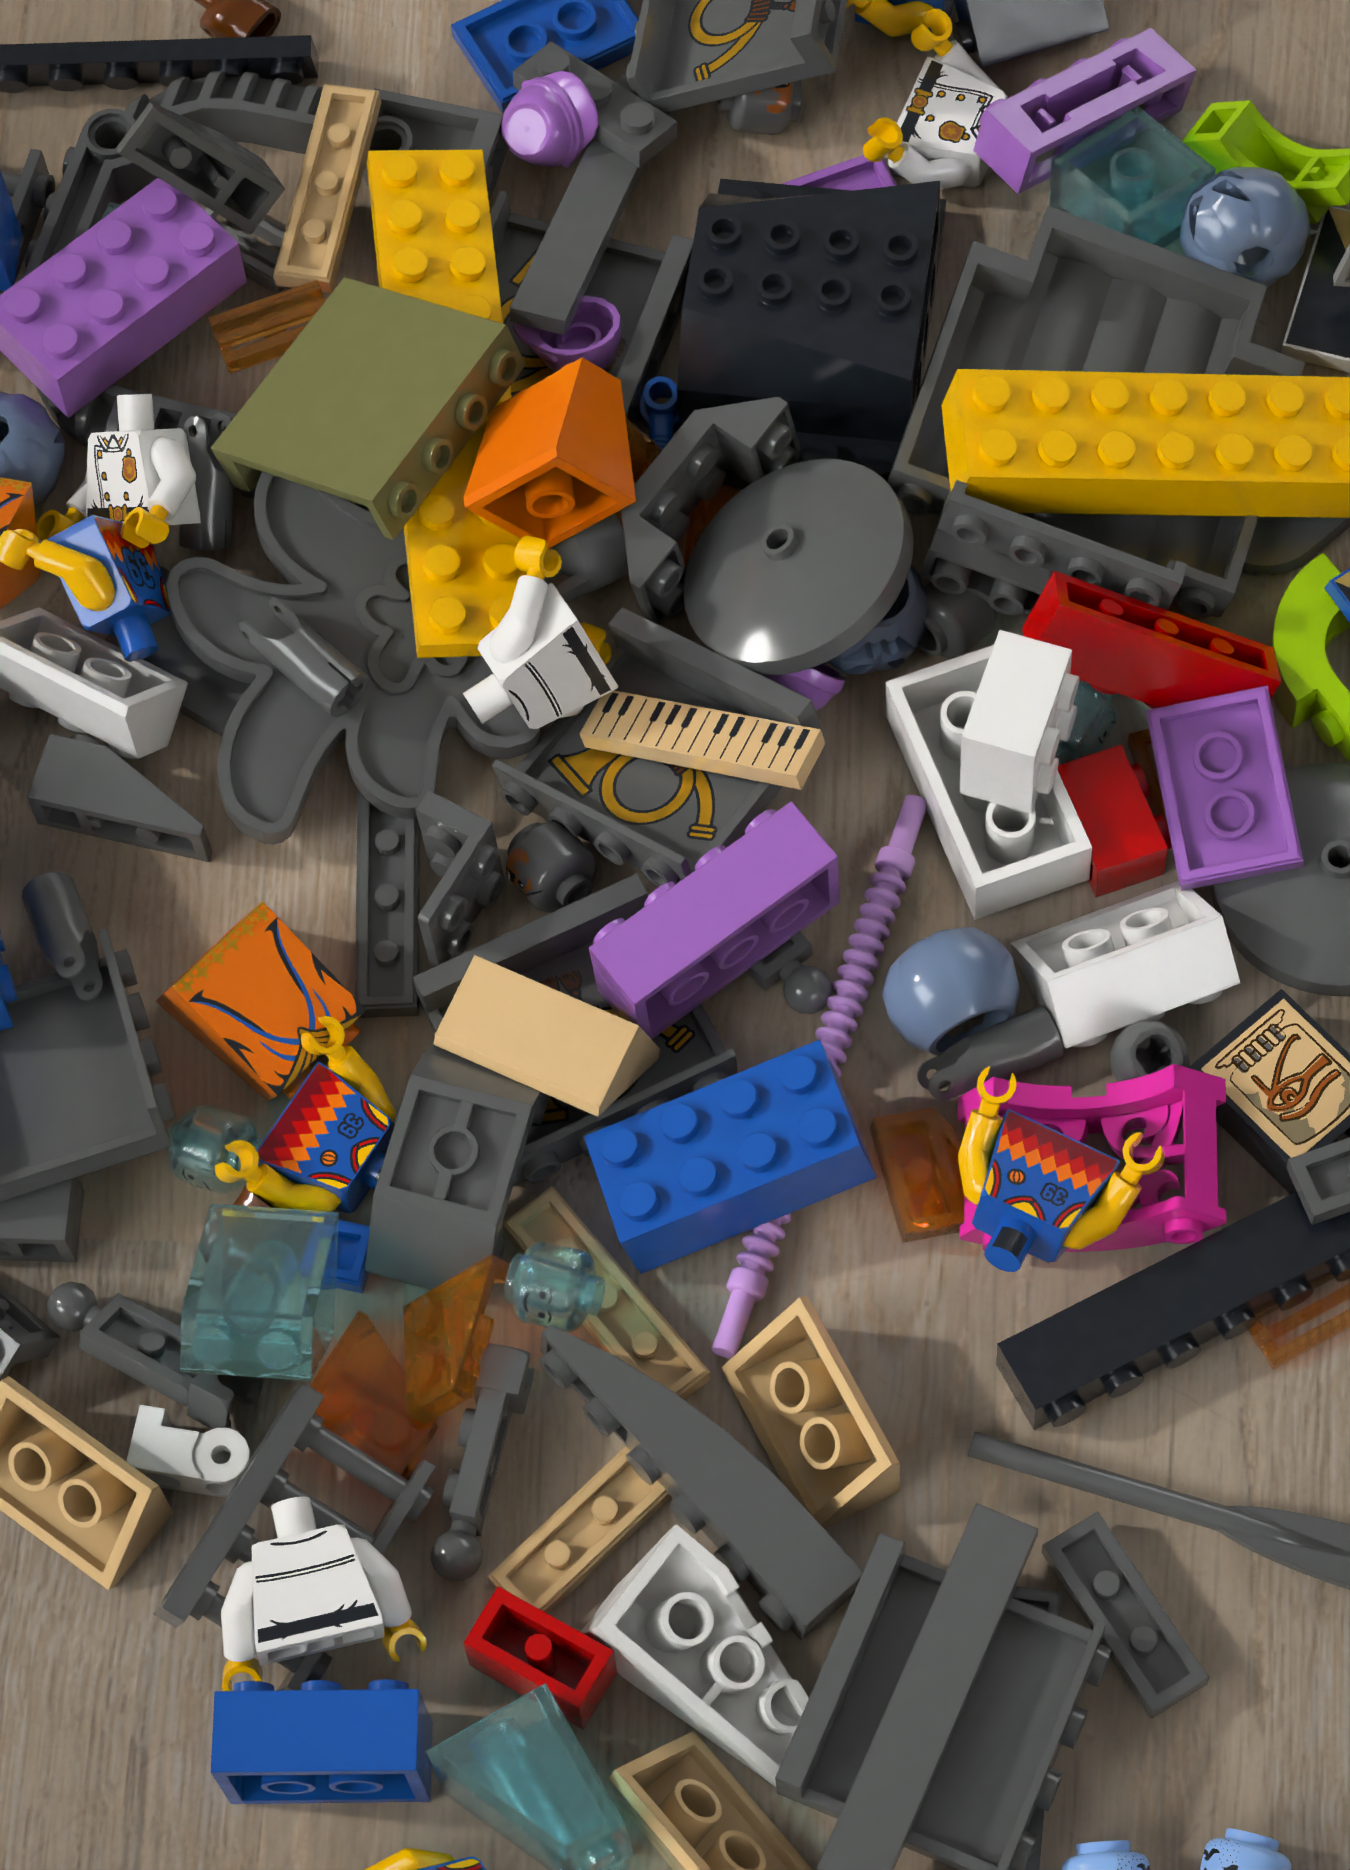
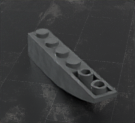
[539,1325,863,1640]

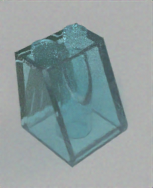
[180,1203,339,1381]
[425,1683,634,1870]

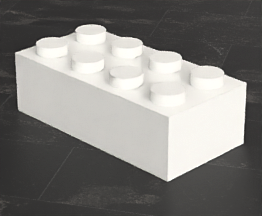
[886,645,1092,920]

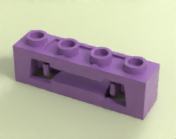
[973,28,1196,194]

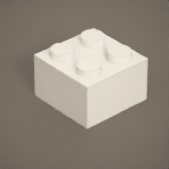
[960,630,1080,814]

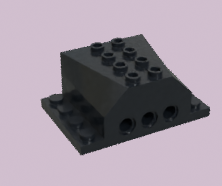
[677,178,946,490]

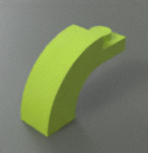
[1181,100,1350,224]
[1271,552,1350,761]

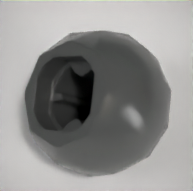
[1110,1021,1190,1082]

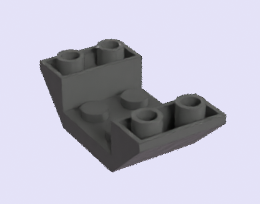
[621,397,800,625]
[365,1039,550,1305]

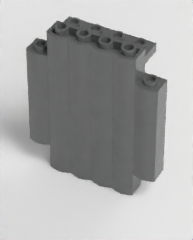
[887,206,1305,618]

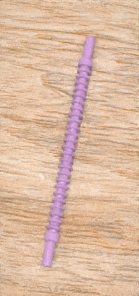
[711,795,927,1359]

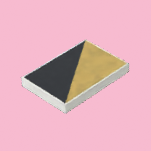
[1281,206,1350,373]

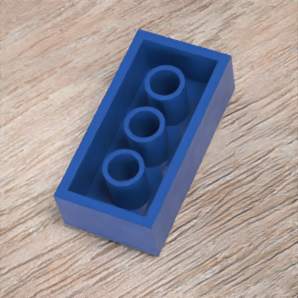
[584,1039,877,1274]

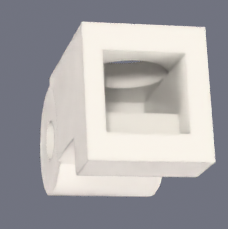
[126,1405,252,1497]

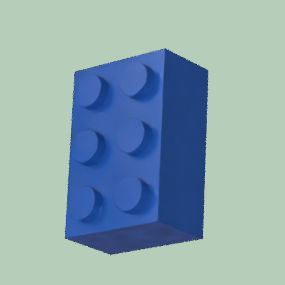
[211,1679,433,1804]

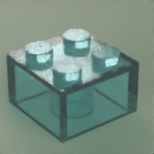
[1049,106,1216,248]

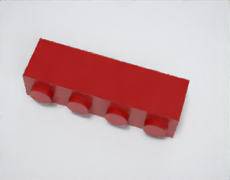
[1022,571,1281,709]

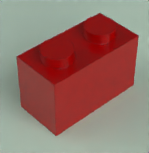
[1057,744,1172,898]
[463,1586,617,1730]

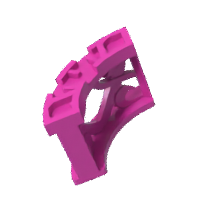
[958,1064,1227,1252]

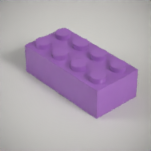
[0,178,247,418]
[589,801,840,1039]

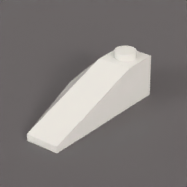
[581,1524,809,1803]

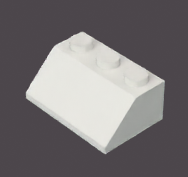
[0,607,188,759]
[1010,881,1241,1048]

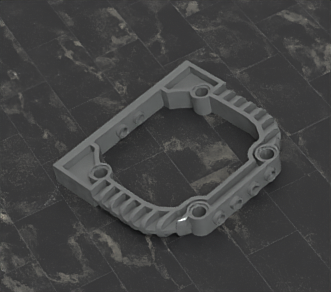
[22,71,509,511]

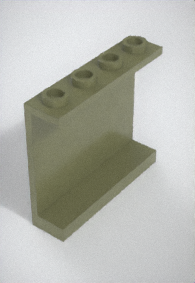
[211,277,526,540]

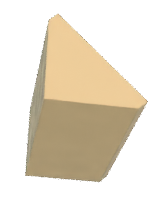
[434,955,660,1117]
[721,1296,900,1529]
[0,1376,174,1590]
[608,1731,813,1870]

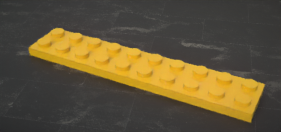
[367,149,527,658]

